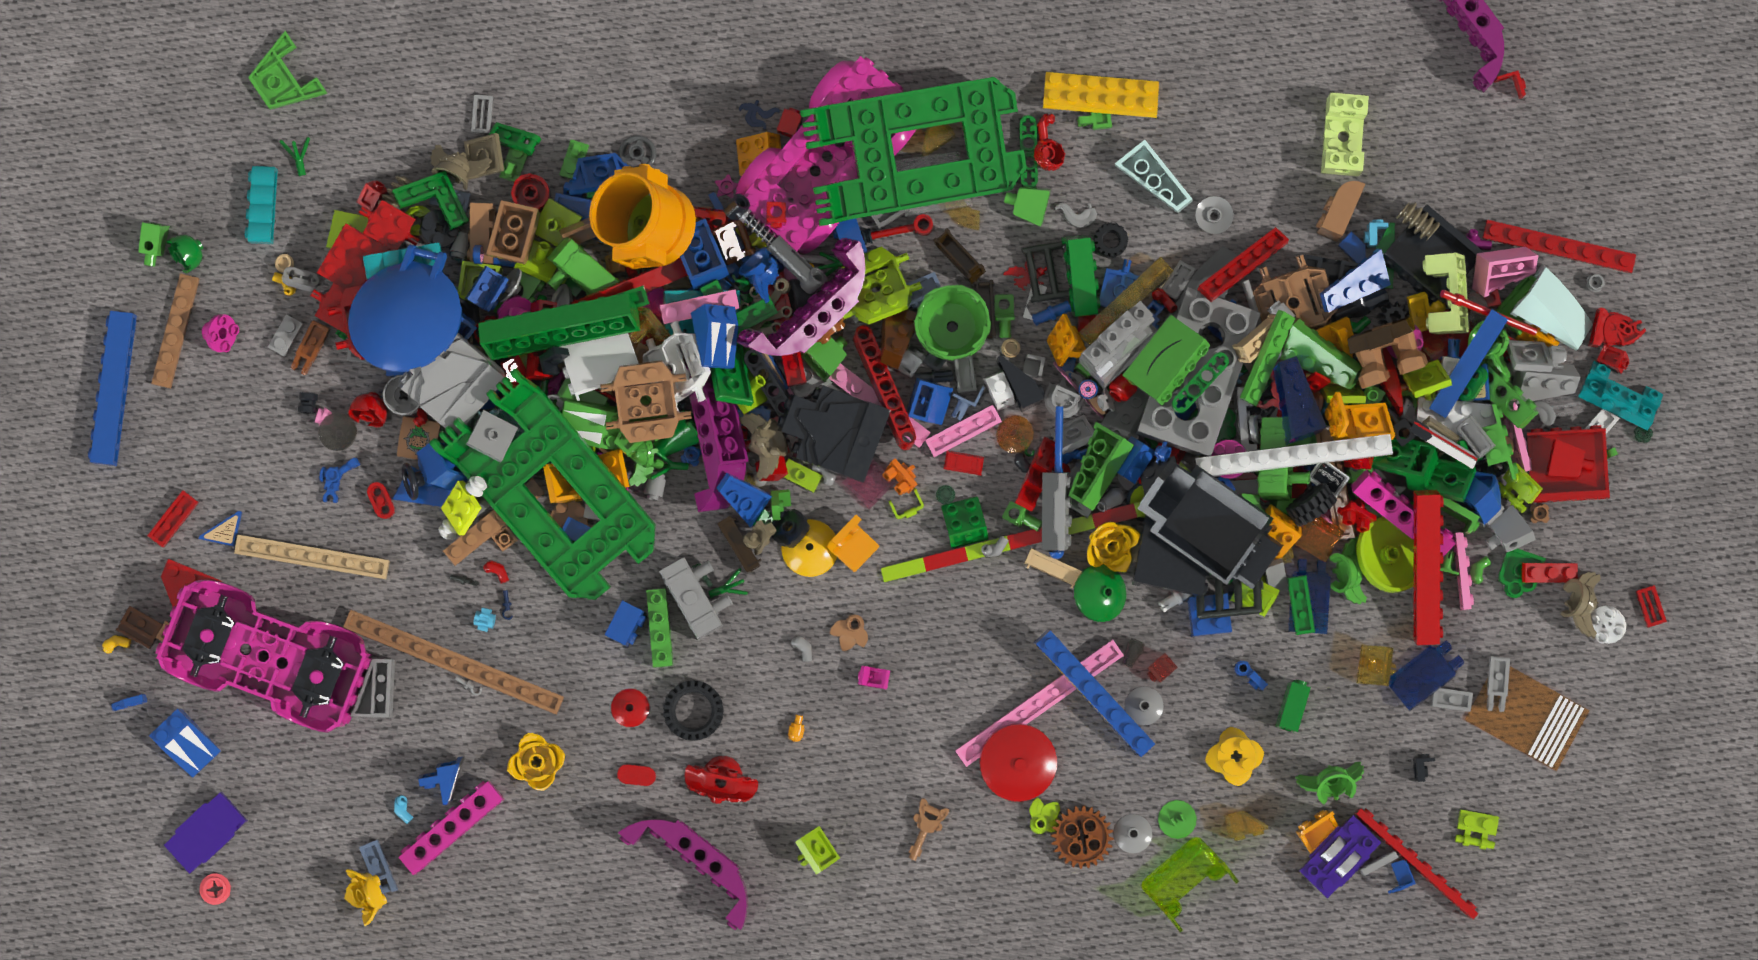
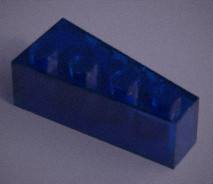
[1273,356,1327,445]

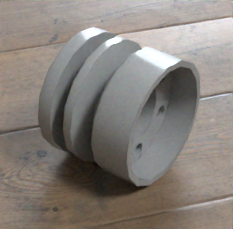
[383,375,421,416]

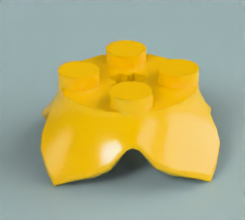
[1087,522,1140,572]
[1205,727,1264,786]
[507,733,565,791]
[344,869,387,926]

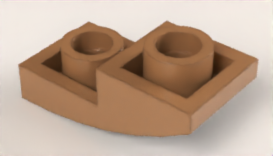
[479,509,518,552]

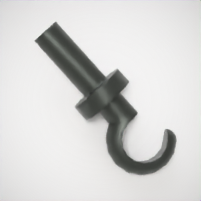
[450,575,479,586]

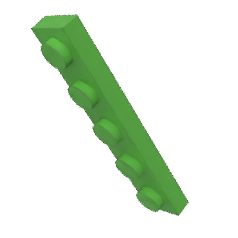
[1240,310,1295,406]

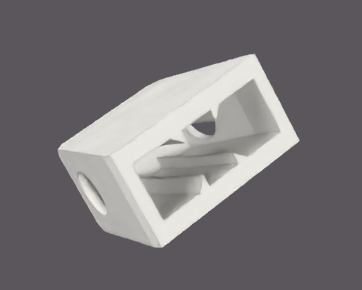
[983,371,1015,411]

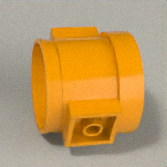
[589,164,696,269]

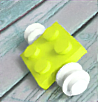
[439,476,487,539]

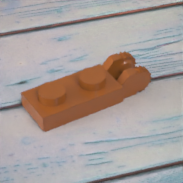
[291,320,331,375]

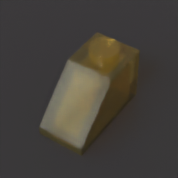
[921,124,955,158]

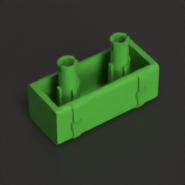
[547,237,620,296]
[1257,417,1312,501]

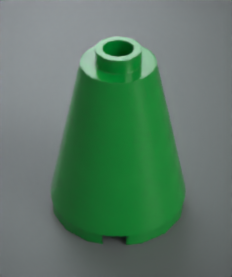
[653,408,700,457]

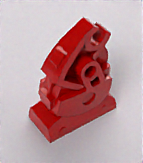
[1588,307,1646,348]

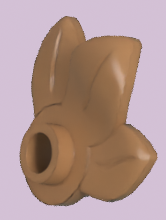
[830,615,868,651]

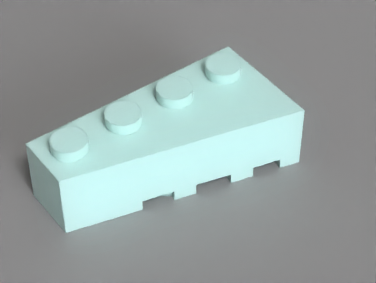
[1115,140,1193,213]

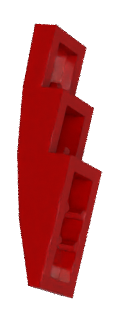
[1380,347,1403,416]
[1015,436,1055,512]

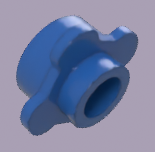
[1154,441,1171,464]
[680,446,702,466]

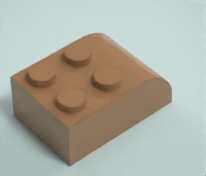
[1316,181,1365,242]
[486,200,540,264]

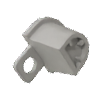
[1044,371,1084,419]

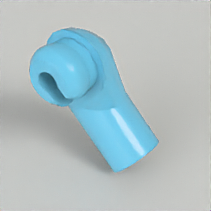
[394,795,414,824]

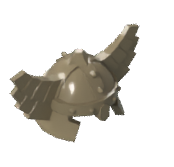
[430,145,492,190]
[739,413,788,480]
[1560,572,1601,639]

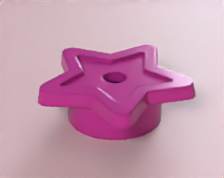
[715,174,738,198]

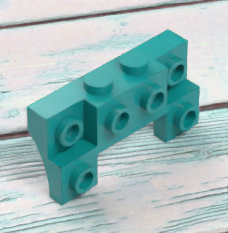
[1578,361,1663,431]

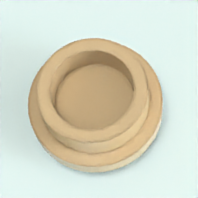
[275,254,294,273]
[1001,339,1020,358]

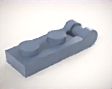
[359,840,398,895]

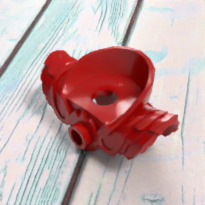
[685,756,758,804]

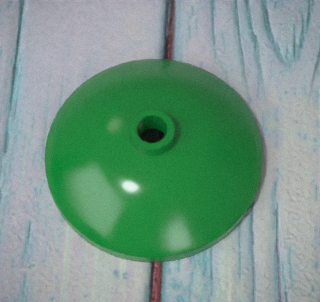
[1074,564,1126,622]

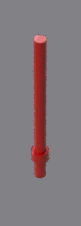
[1440,290,1537,336]

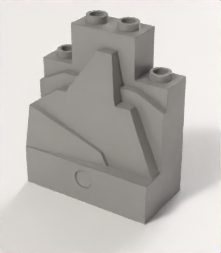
[1078,301,1158,389]
[399,333,506,434]

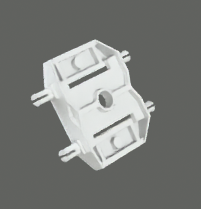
[643,321,711,411]

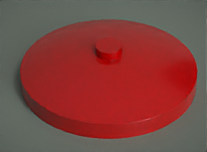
[979,724,1057,802]

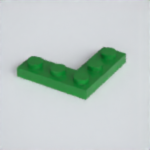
[392,171,469,230]
[700,280,778,334]

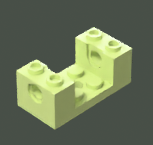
[1321,93,1369,176]
[1423,253,1469,335]

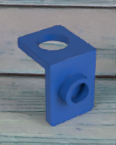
[1388,859,1416,894]

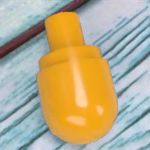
[788,714,805,742]

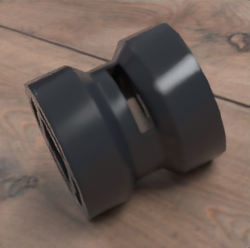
[297,392,318,414]

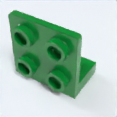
[941,497,989,548]

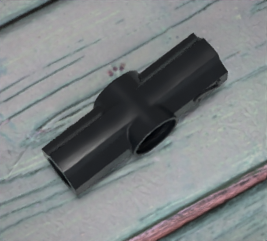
[1332,288,1389,322]

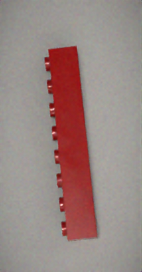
[1413,490,1444,645]

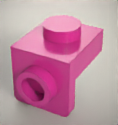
[858,665,890,690]

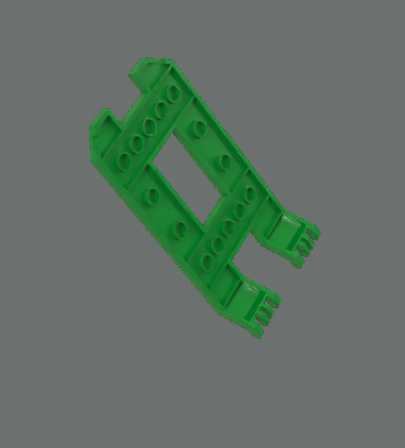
[800,77,1027,226]
[429,368,656,600]

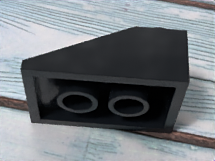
[996,355,1045,412]

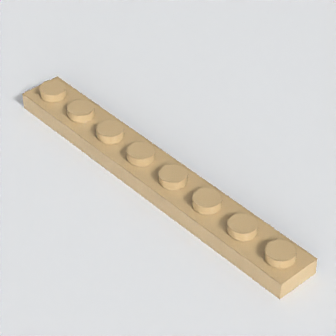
[234,535,390,579]

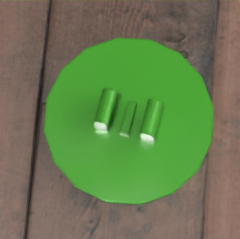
[1158,800,1197,839]

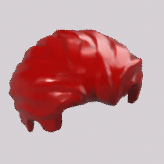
[1034,139,1065,171]

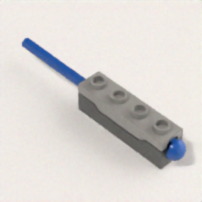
[1042,406,1072,559]

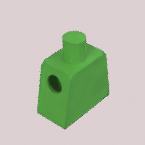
[1004,186,1051,226]
[138,222,170,267]
[801,336,847,382]

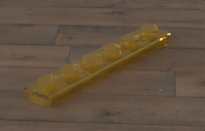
[1078,257,1173,346]

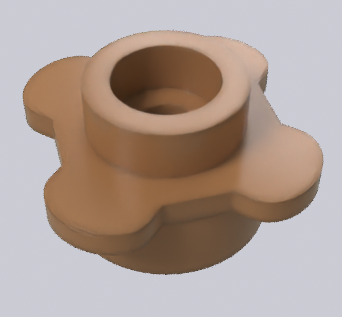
[1530,504,1549,523]

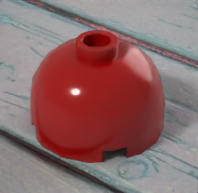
[348,392,388,427]

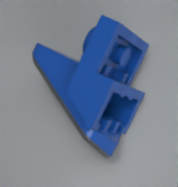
[418,756,465,805]

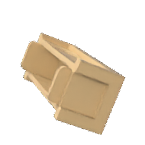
[1232,314,1276,363]
[1024,548,1082,589]

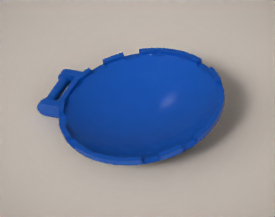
[348,244,462,372]

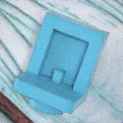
[1363,219,1388,248]

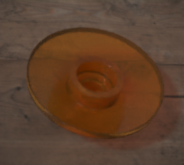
[996,416,1034,453]

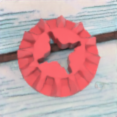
[200,873,231,905]

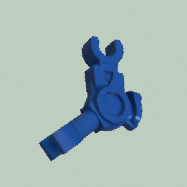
[319,458,361,503]

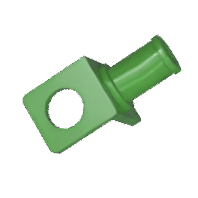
[994,294,1015,338]
[1002,501,1042,532]
[1440,550,1459,576]

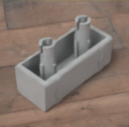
[659,557,733,640]

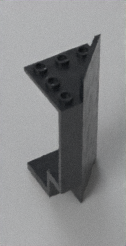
[1137,460,1284,589]

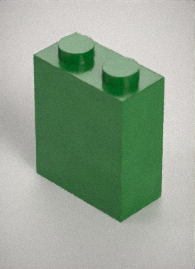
[1275,679,1311,733]

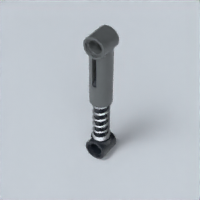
[723,194,826,294]

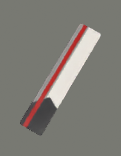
[1410,420,1478,469]

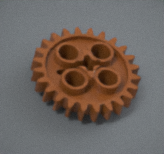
[1050,805,1114,869]

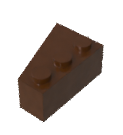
[880,309,917,369]

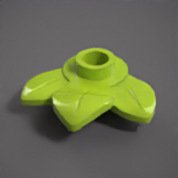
[1029,798,1060,834]

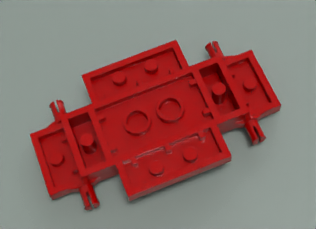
[310,200,420,334]

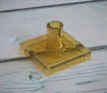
[629,307,671,344]
[1356,645,1396,686]

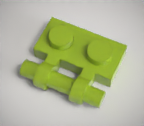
[1498,463,1543,513]
[1455,809,1499,850]

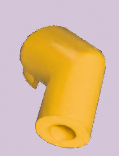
[272,272,296,296]
[102,635,132,654]

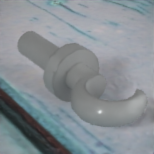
[454,676,482,695]

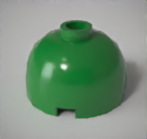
[167,234,203,274]

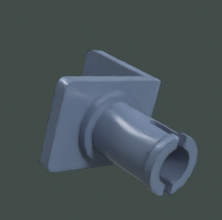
[951,385,986,421]

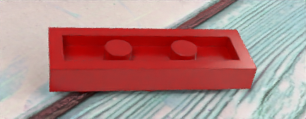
[147,490,199,548]
[1522,563,1578,583]

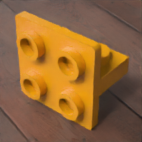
[1047,314,1086,367]
[1316,317,1354,358]

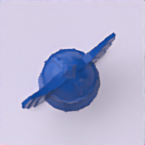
[739,247,783,303]

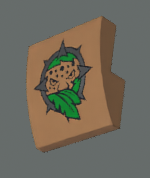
[397,416,441,460]

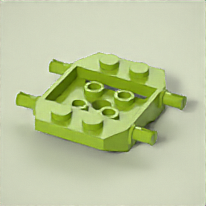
[841,246,922,324]

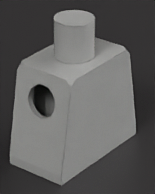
[1485,505,1536,552]

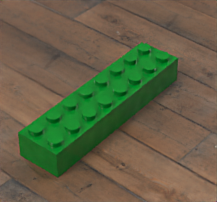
[478,293,641,361]

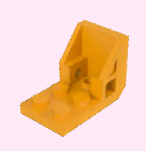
[543,449,630,503]

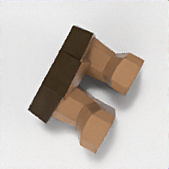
[1347,316,1428,389]

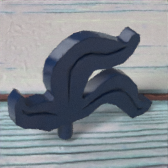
[739,100,780,130]

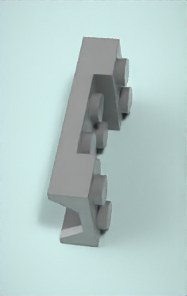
[1233,387,1260,452]

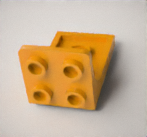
[1325,392,1396,441]
[1296,810,1339,854]

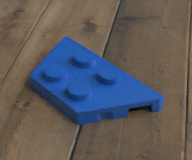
[569,153,628,195]

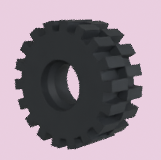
[1286,483,1337,527]

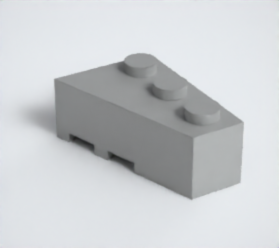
[1512,364,1580,404]
[350,659,395,718]

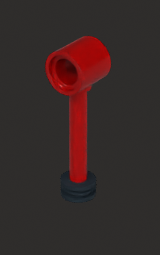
[862,214,933,245]

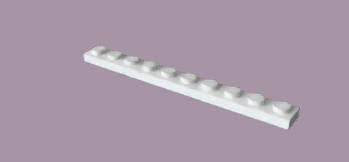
[1195,434,1393,476]

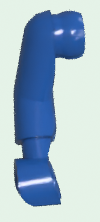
[1062,449,1087,464]

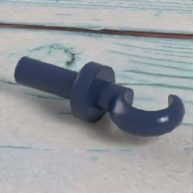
[502,590,513,620]

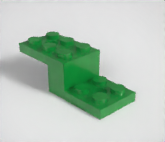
[1371,437,1476,503]

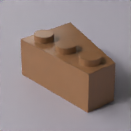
[467,203,497,265]

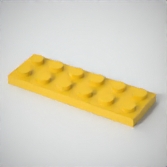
[1043,72,1159,118]

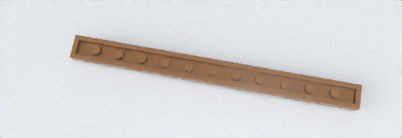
[343,610,564,715]

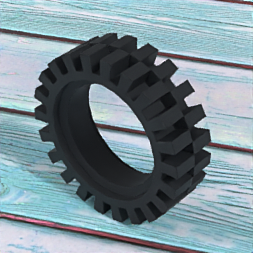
[663,680,724,741]

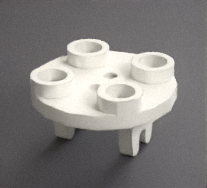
[1591,605,1626,644]

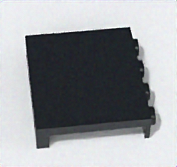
[1383,204,1484,304]
[1132,514,1210,599]

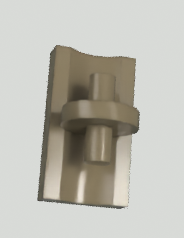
[743,520,776,555]

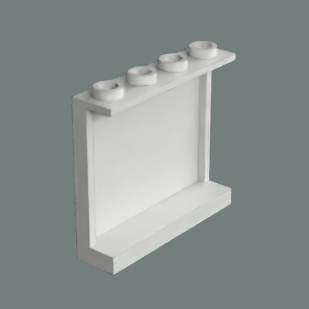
[561,333,638,401]

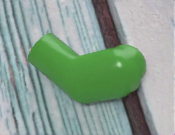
[1470,556,1491,584]

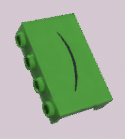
[1123,315,1210,406]

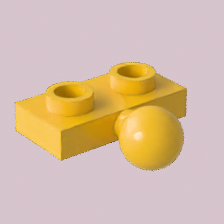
[1407,292,1446,332]

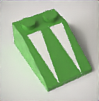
[561,400,620,450]

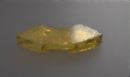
[944,199,980,230]

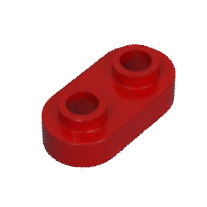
[367,482,395,519]

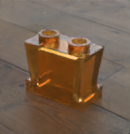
[1295,516,1344,562]

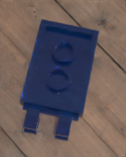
[1288,559,1331,634]
[1385,640,1464,712]

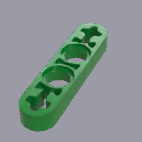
[1019,115,1038,187]
[1171,352,1229,413]

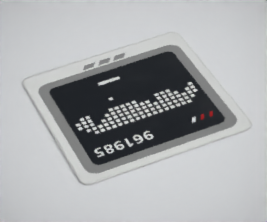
[1310,462,1349,497]

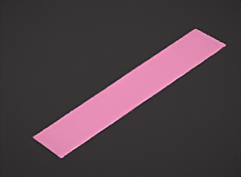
[1053,361,1104,420]

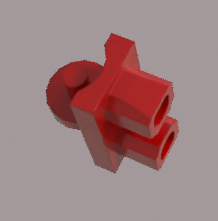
[1337,498,1377,533]

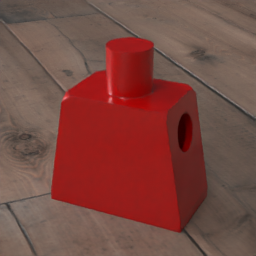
[1545,439,1594,477]

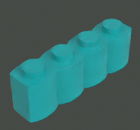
[245,166,278,244]
[363,243,442,280]

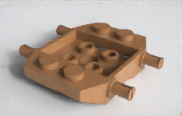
[1253,254,1338,344]
[600,360,692,443]

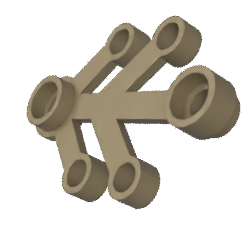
[739,278,793,336]

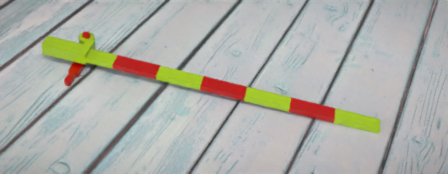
[881,502,1145,582]

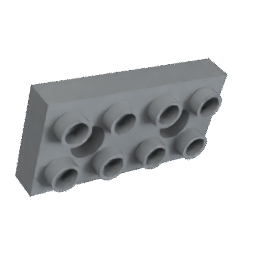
[1136,287,1260,457]

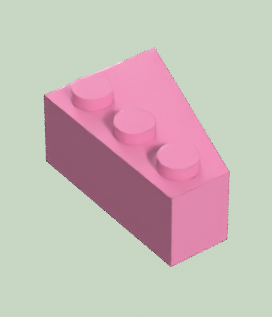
[1472,247,1538,298]

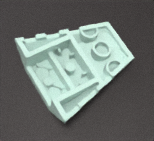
[1510,264,1593,350]

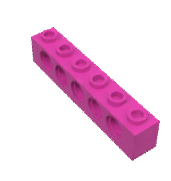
[1351,469,1455,557]
[398,781,504,875]

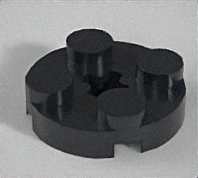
[419,210,459,248]
[772,509,810,548]

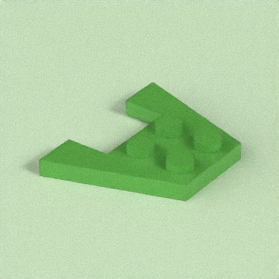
[248,31,328,110]

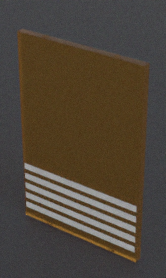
[1465,666,1590,771]

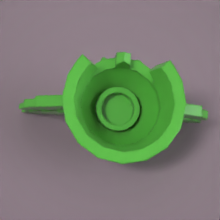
[1468,320,1511,378]
[628,439,664,487]
[1329,536,1367,605]
[1295,762,1364,804]

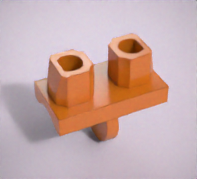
[882,458,918,495]

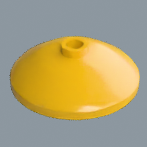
[781,519,837,577]

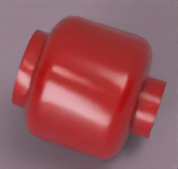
[1109,373,1138,402]

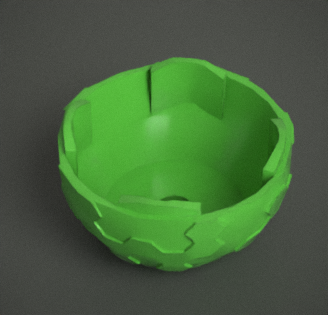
[914,285,991,360]

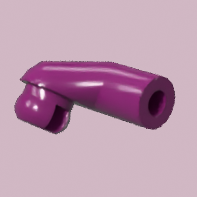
[1466,229,1492,250]

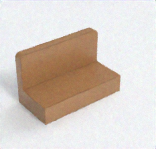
[559,218,597,244]

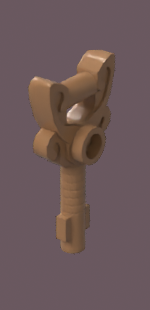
[909,798,950,861]

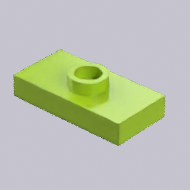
[783,458,822,493]

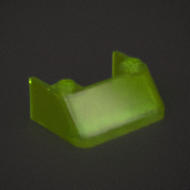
[1141,837,1239,932]

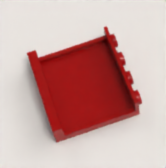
[1527,425,1610,503]

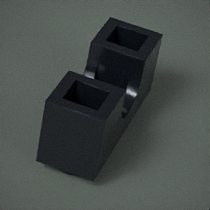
[1300,254,1360,280]

